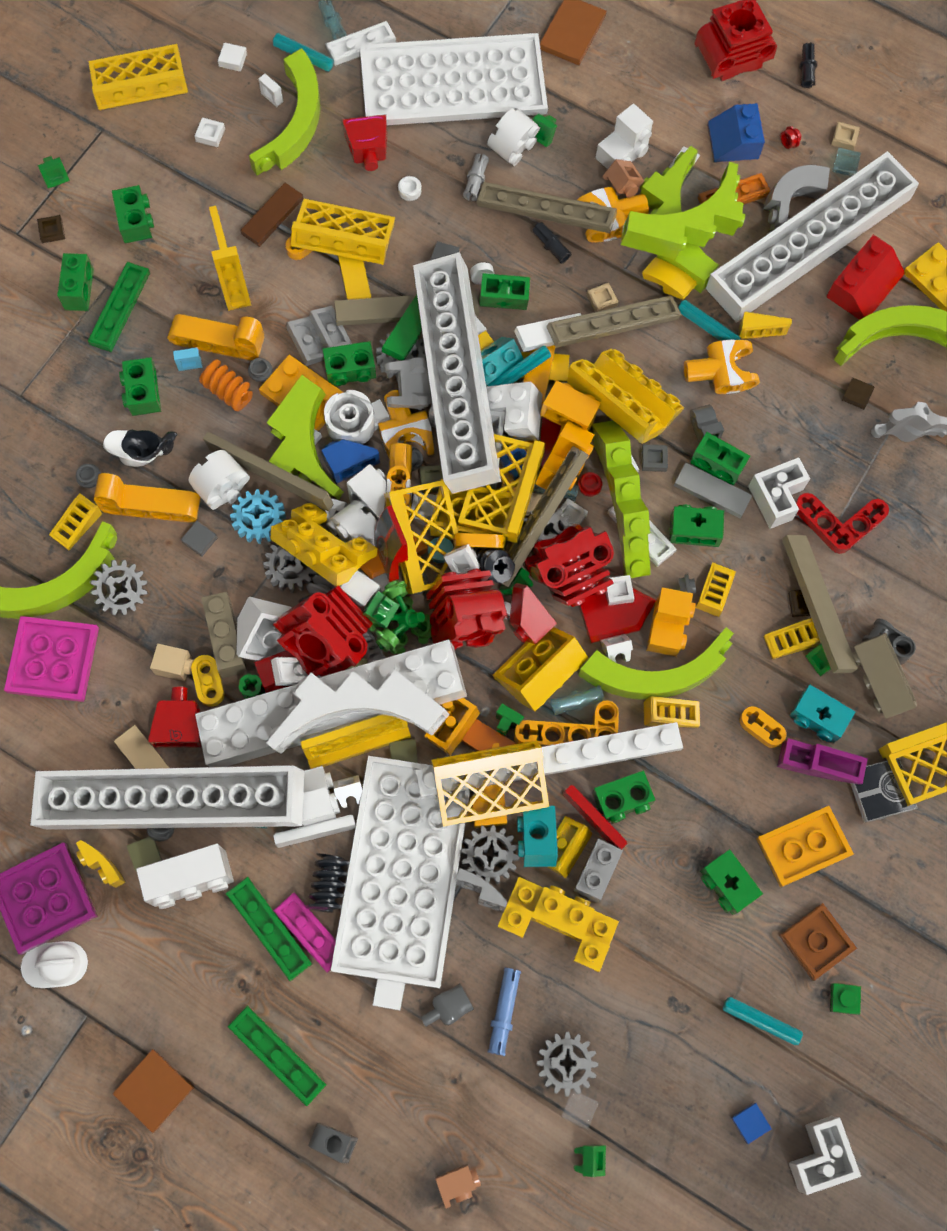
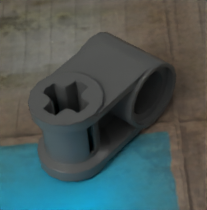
[862,619,916,665]

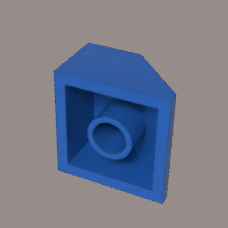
[708,103,765,162]

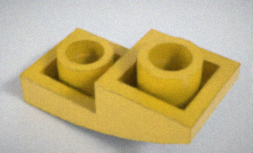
[642,257,697,300]
[76,840,126,888]

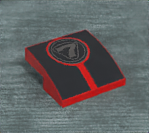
[374,505,408,582]

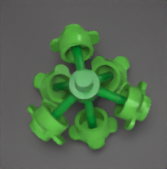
[368,580,432,654]

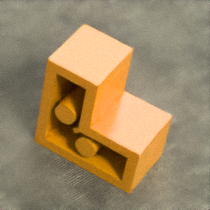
[540,380,601,437]
[535,421,595,491]
[646,587,696,657]
[425,698,480,756]

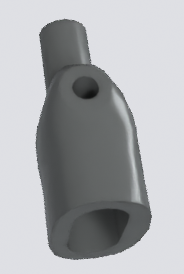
[421,983,474,1027]

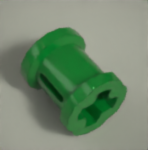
[239,674,265,699]

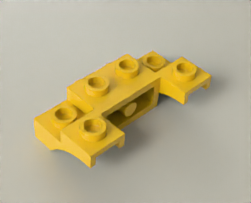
[271,502,378,586]
[498,877,619,973]

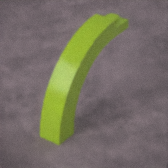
[249,48,320,175]
[834,305,947,366]
[0,521,117,619]
[578,627,734,700]

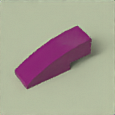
[777,738,868,785]

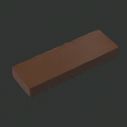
[240,183,304,247]

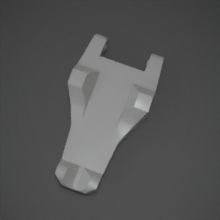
[384,358,433,410]
[871,402,947,442]

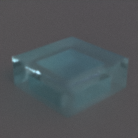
[832,148,861,176]

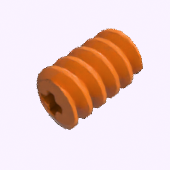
[199,359,253,411]

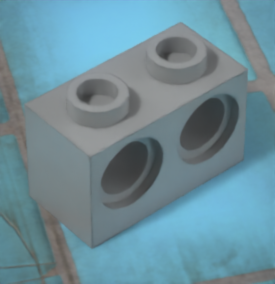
[573,839,623,904]

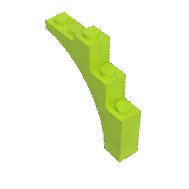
[639,146,719,293]
[620,162,745,259]
[592,421,651,578]

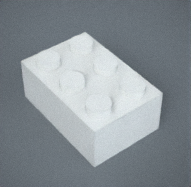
[136,843,234,909]

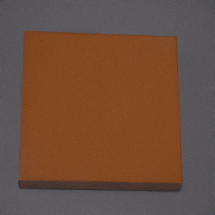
[779,903,857,981]
[113,1049,194,1133]

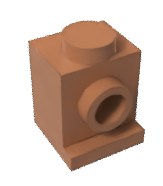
[602,159,644,197]
[436,1164,481,1208]

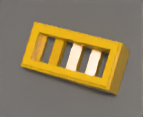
[738,312,792,339]
[49,494,102,551]
[695,562,736,617]
[763,618,821,660]
[644,696,700,728]

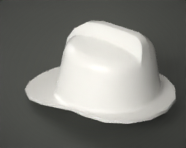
[21,941,88,988]

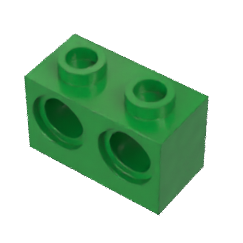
[112,185,155,243]
[57,253,94,311]
[323,341,376,386]
[119,357,161,416]
[690,432,750,486]
[592,770,656,824]

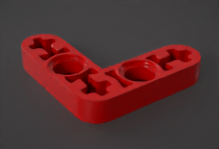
[796,493,889,554]

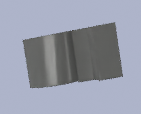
[690,404,724,444]
[308,1123,358,1163]

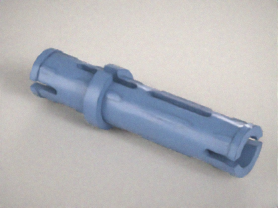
[487,968,521,1056]

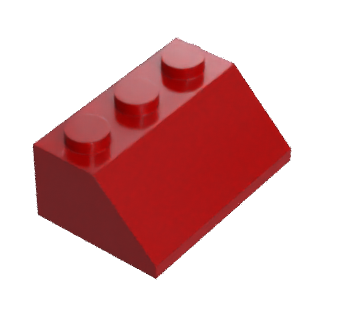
[826,234,905,320]

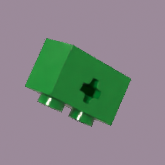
[479,273,530,310]
[669,504,724,547]
[700,849,763,916]

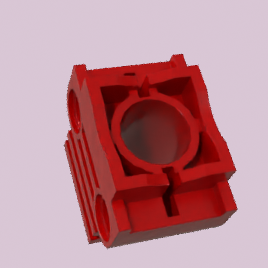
[695,0,777,82]
[524,523,614,607]
[426,569,507,650]
[273,585,373,677]

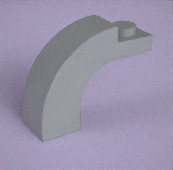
[764,165,830,233]

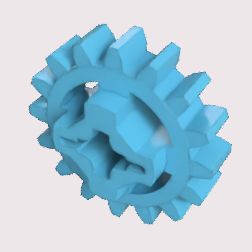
[230,489,286,544]

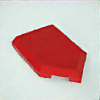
[579,587,656,644]

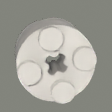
[487,107,540,166]
[324,390,375,445]
[188,450,250,510]
[327,500,378,546]

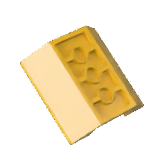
[567,349,685,444]

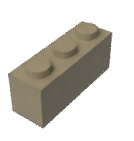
[201,592,248,678]
[852,632,917,719]

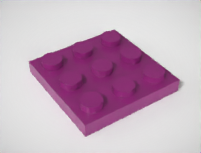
[0,842,98,955]

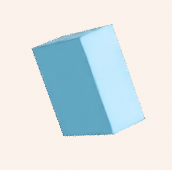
[173,348,203,371]

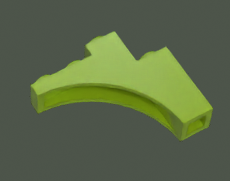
[267,375,344,500]

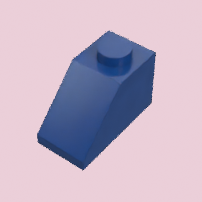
[321,439,380,484]

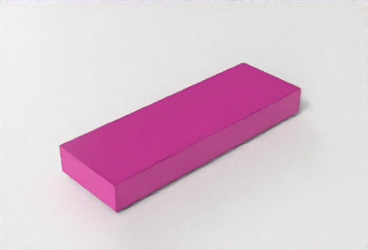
[273,892,336,973]

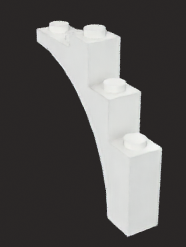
[266,670,449,754]

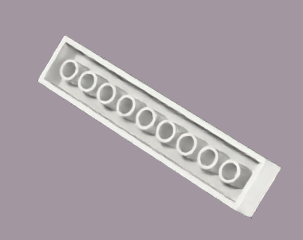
[706,151,919,322]
[413,252,501,494]
[195,640,467,767]
[30,766,304,830]

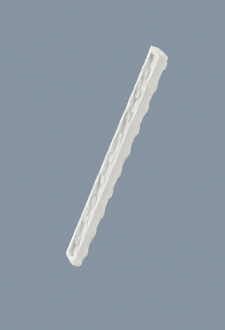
[416,722,683,798]

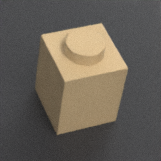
[150,644,194,681]

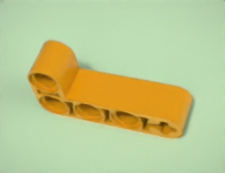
[167,314,265,361]
[94,473,201,523]
[514,700,619,747]

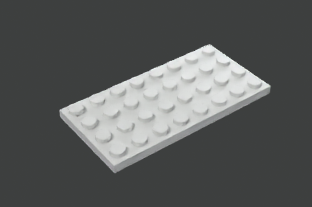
[360,33,548,125]
[331,756,470,988]

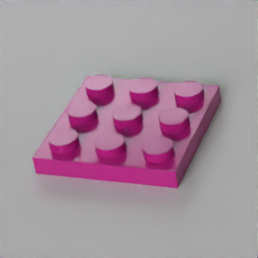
[4,616,99,702]

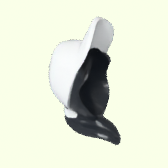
[103,429,177,467]

